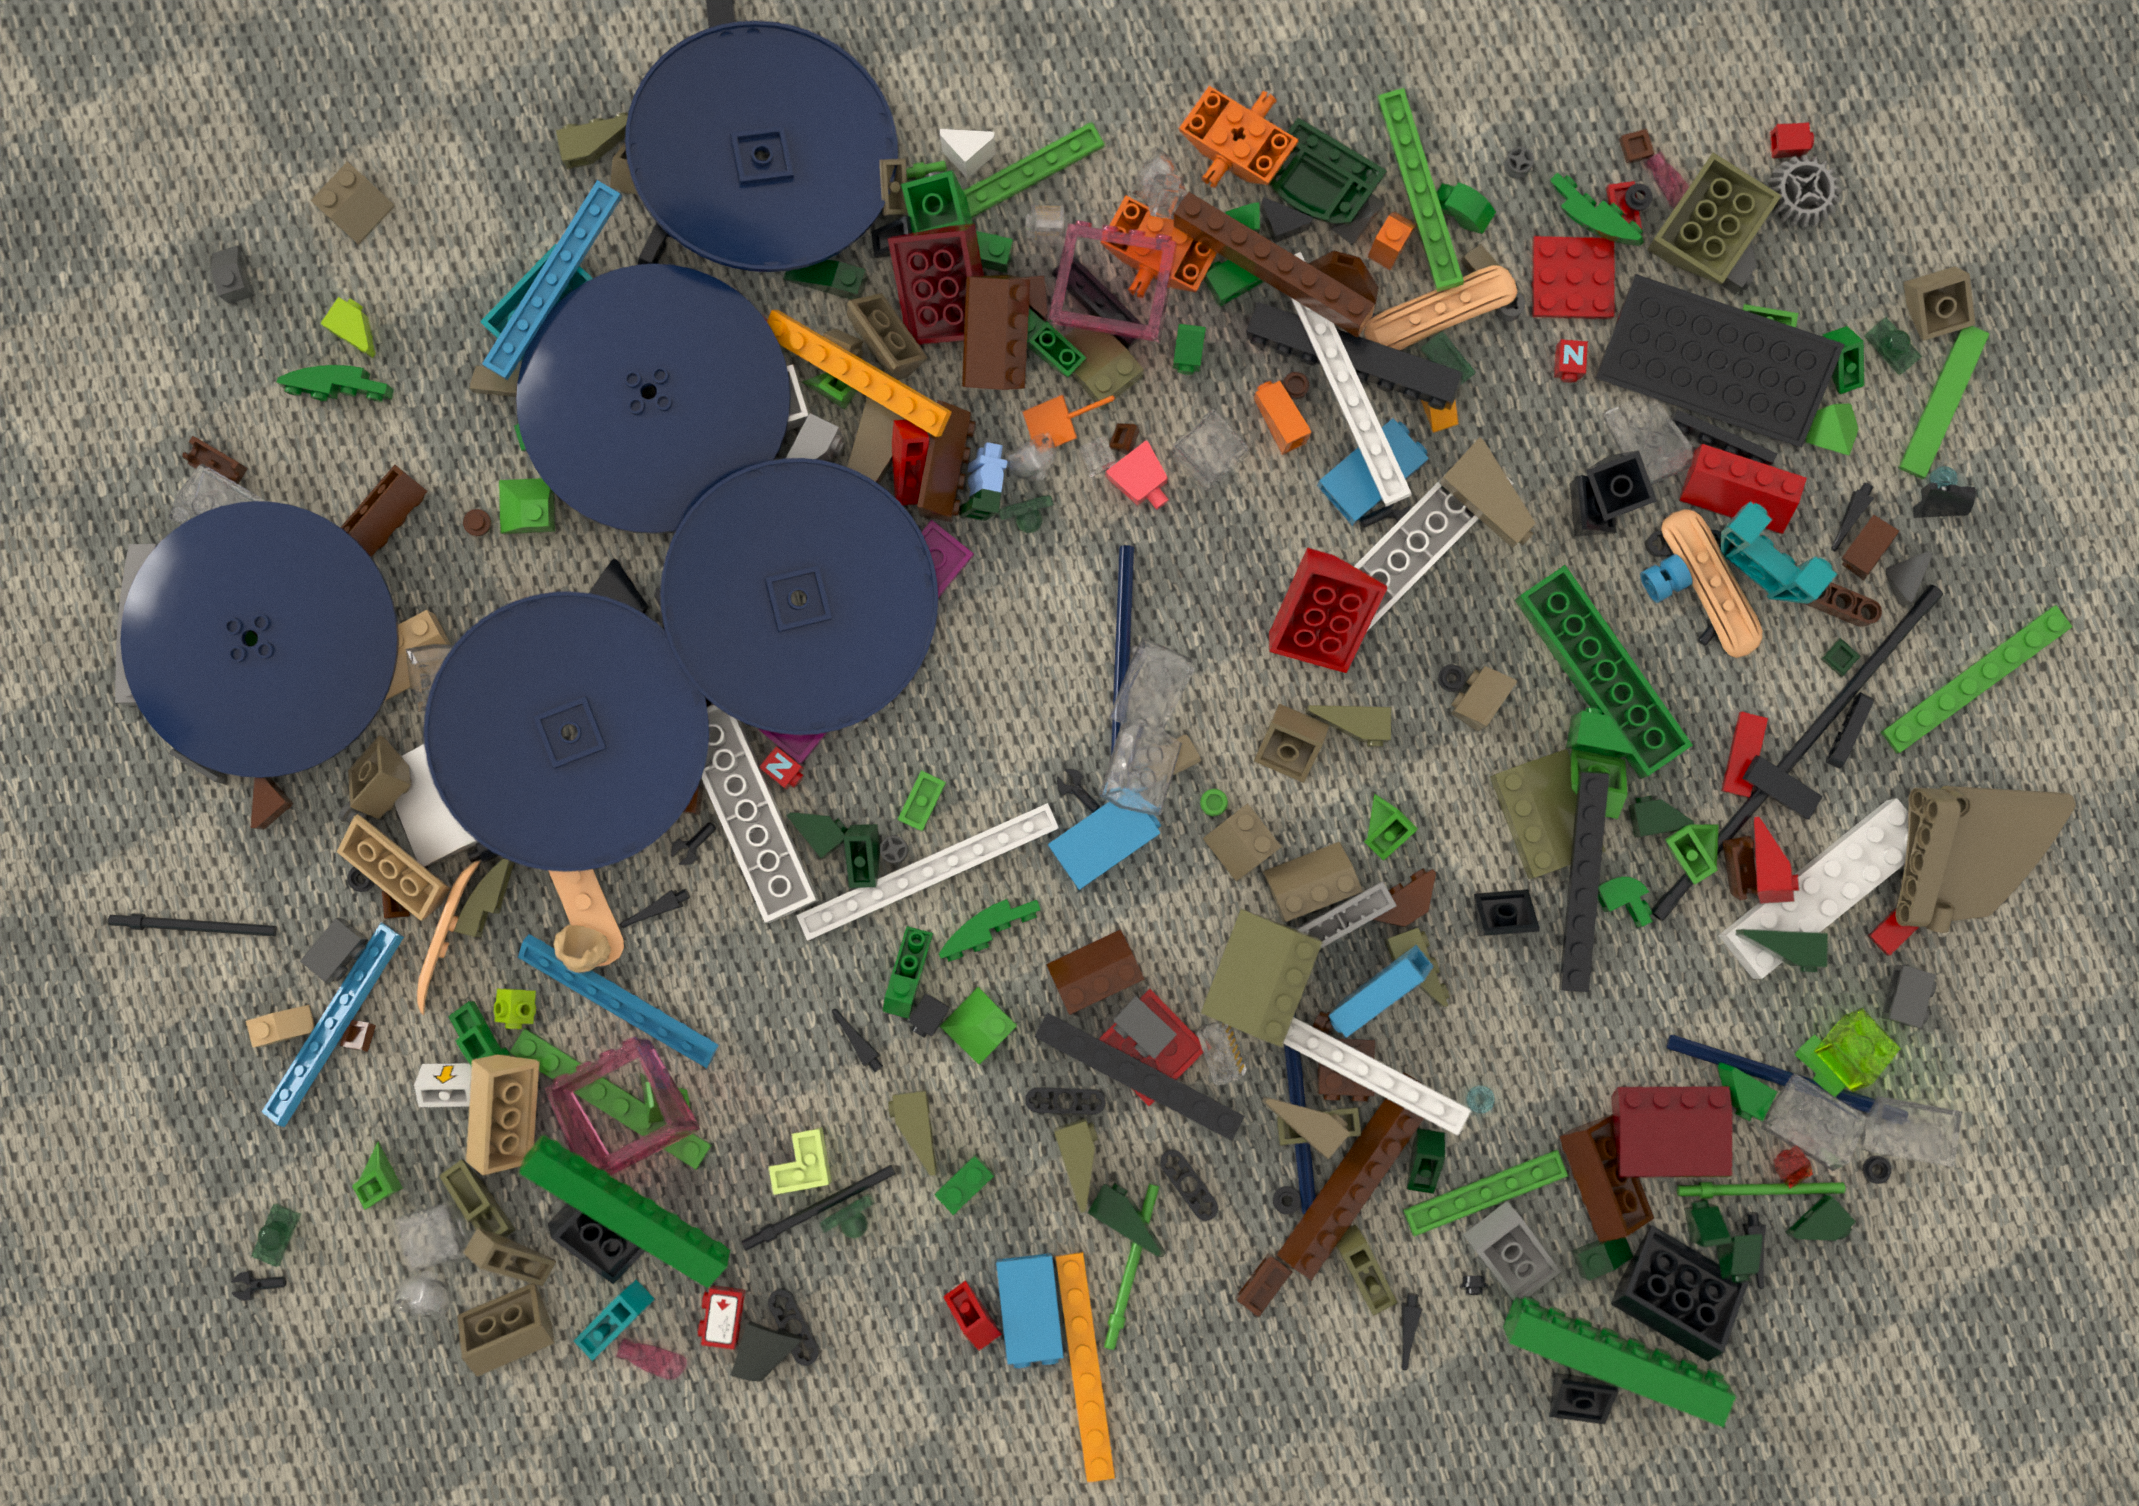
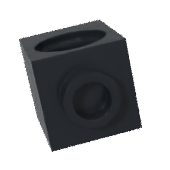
[908,993,950,1038]

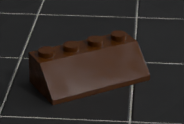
[962,275,1030,390]
[917,400,976,522]
[1559,1114,1655,1242]

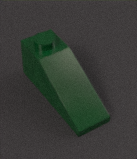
[783,259,868,300]
[1736,929,1828,972]
[1087,1182,1166,1257]

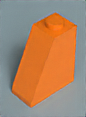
[1368,211,1416,270]
[1254,381,1311,455]

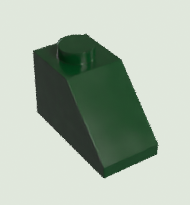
[1628,796,1694,838]
[786,812,848,859]
[843,824,880,888]
[1406,1128,1445,1194]
[1785,1194,1856,1241]
[1684,1200,1732,1247]
[1716,1234,1762,1283]
[1571,1237,1634,1281]

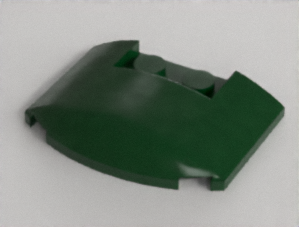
[1269,117,1387,224]

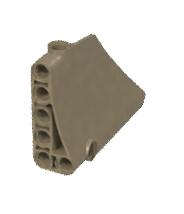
[1896,786,2076,933]

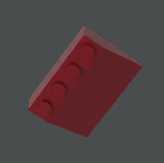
[888,223,984,345]
[1611,1086,1733,1178]

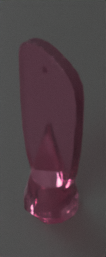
[1644,151,1689,209]
[616,1337,687,1380]

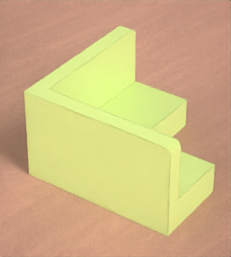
[769,1127,832,1195]

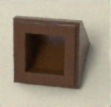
[1109,423,1140,455]
[382,891,410,919]

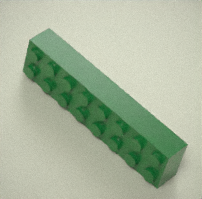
[1514,565,1693,779]
[1503,1296,1736,1428]

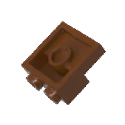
[1317,1038,1375,1102]

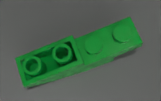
[1550,172,1644,246]
[1027,308,1086,378]
[276,365,394,402]
[939,899,1041,962]
[448,1001,511,1067]

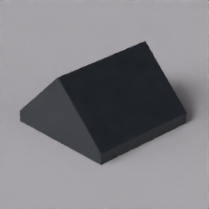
[1586,450,1657,521]
[1569,475,1617,537]
[1474,889,1540,936]
[1549,1373,1619,1425]

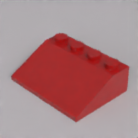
[1269,547,1387,673]

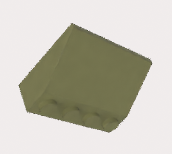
[1647,152,1782,285]
[1490,749,1606,879]
[1200,909,1322,1047]

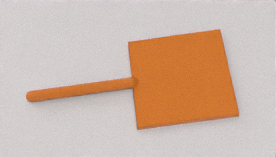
[1023,395,1115,455]

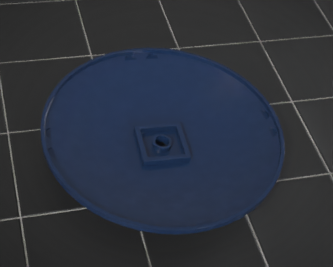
[625,21,898,272]
[516,264,791,534]
[660,458,938,735]
[120,501,399,778]
[424,591,709,872]

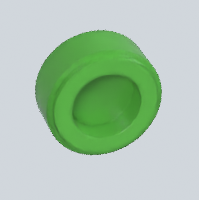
[1200,789,1228,816]

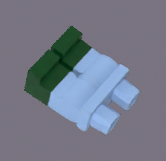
[959,442,1007,521]

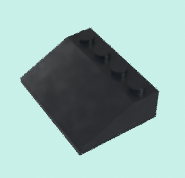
[1611,1225,1749,1362]

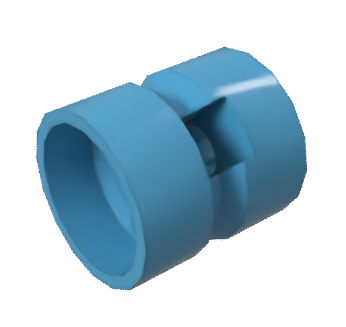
[1640,554,1693,603]

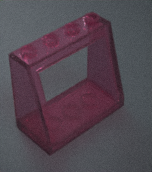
[1049,220,1177,342]
[544,1036,701,1176]

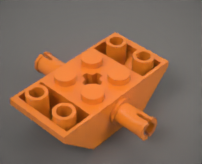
[1179,86,1299,188]
[1100,195,1217,298]

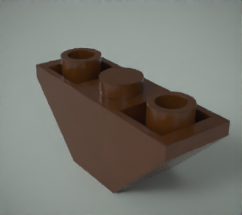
[1308,250,1379,304]
[1371,868,1436,927]

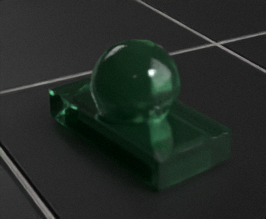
[1864,317,1922,376]
[1420,331,1476,386]
[999,494,1054,534]
[820,1193,875,1239]
[251,1204,301,1267]

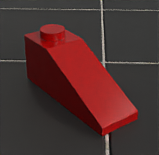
[892,419,929,505]
[1754,817,1799,904]

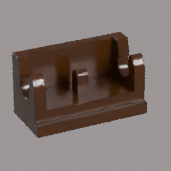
[182,436,248,491]
[1841,515,1899,581]
[1722,836,1758,900]
[1235,1253,1293,1317]

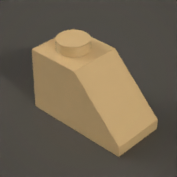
[246,1005,315,1048]

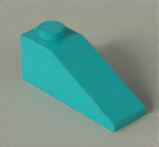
[574,1279,655,1361]

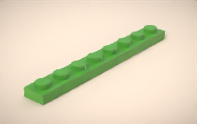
[1378,88,1464,292]
[1881,605,2073,754]
[510,1028,712,1169]

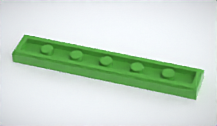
[963,122,1105,218]
[1898,326,1990,479]
[1403,1149,1568,1236]

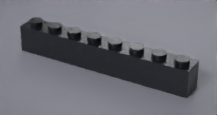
[1246,302,1463,410]

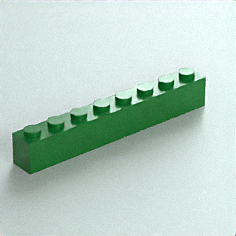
[519,1135,730,1289]

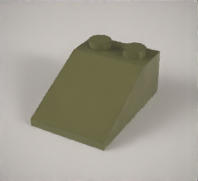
[1065,315,1144,410]
[1054,1118,1098,1213]

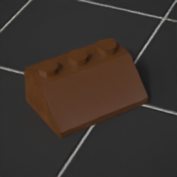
[1046,929,1145,1015]

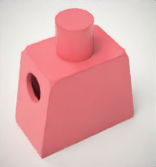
[1105,440,1169,510]

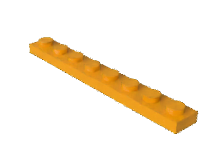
[767,309,952,437]
[1056,1252,1115,1483]

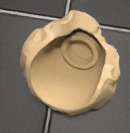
[553,925,611,973]

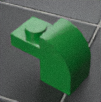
[1436,182,1496,234]
[1598,877,1652,927]

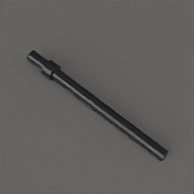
[108,913,277,937]
[742,1165,896,1251]

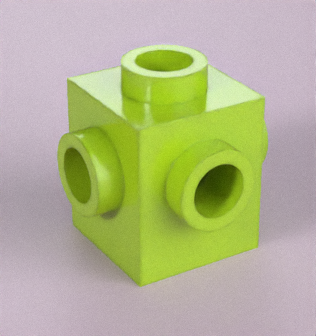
[494,989,536,1029]

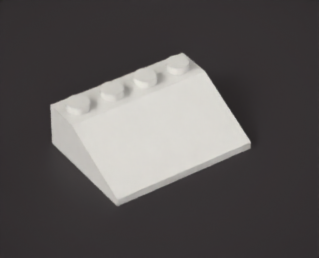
[395,744,479,867]

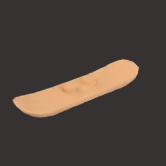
[1364,266,1518,351]
[1661,509,1762,658]
[417,861,481,1015]
[548,869,624,967]

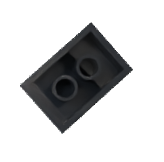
[548,1203,645,1285]

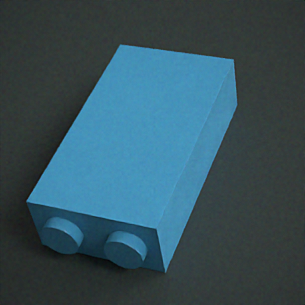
[1317,418,1429,526]
[1048,788,1162,890]
[1329,945,1434,1038]
[996,1253,1063,1368]

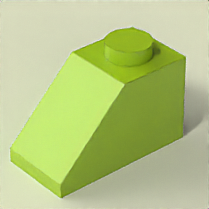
[320,297,376,358]

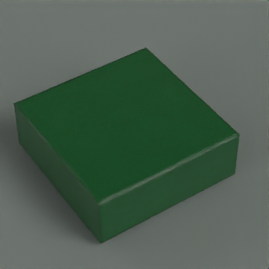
[1821,638,1861,677]

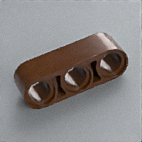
[1804,582,1882,627]

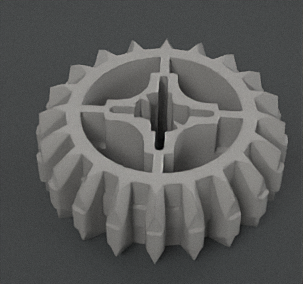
[1767,154,1842,229]

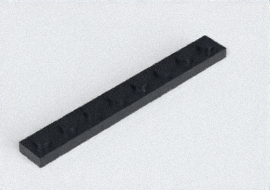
[1559,771,1609,992]
[1034,1012,1245,1141]

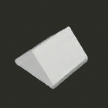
[940,129,996,179]

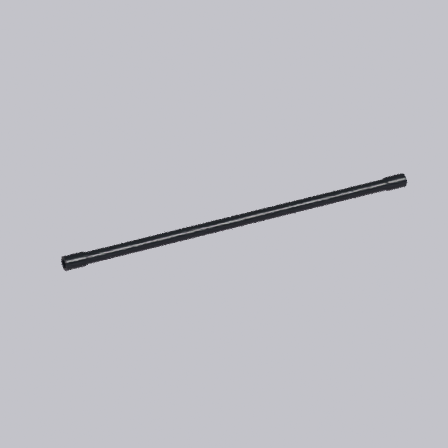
[1651,585,1943,922]

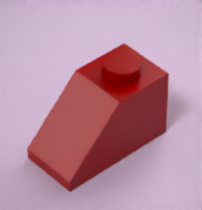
[943,1280,1002,1351]

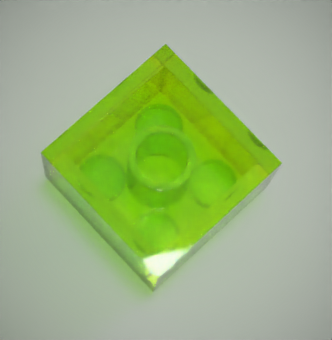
[1814,1007,1901,1092]

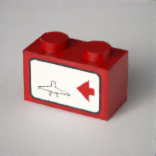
[698,1285,746,1350]

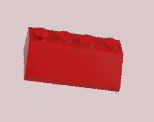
[1679,444,1807,534]

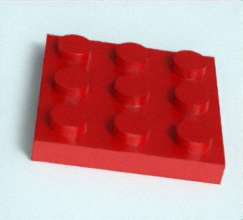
[1532,236,1615,319]
[1099,988,1208,1106]

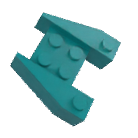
[1721,502,1837,604]

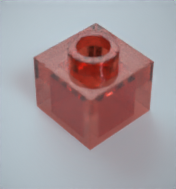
[1773,1145,1813,1189]

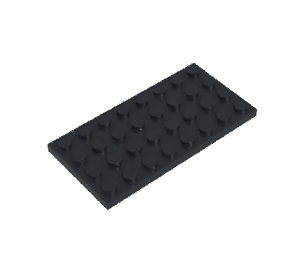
[1595,274,1845,448]

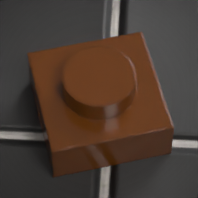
[1619,129,1655,164]
[340,1020,376,1052]

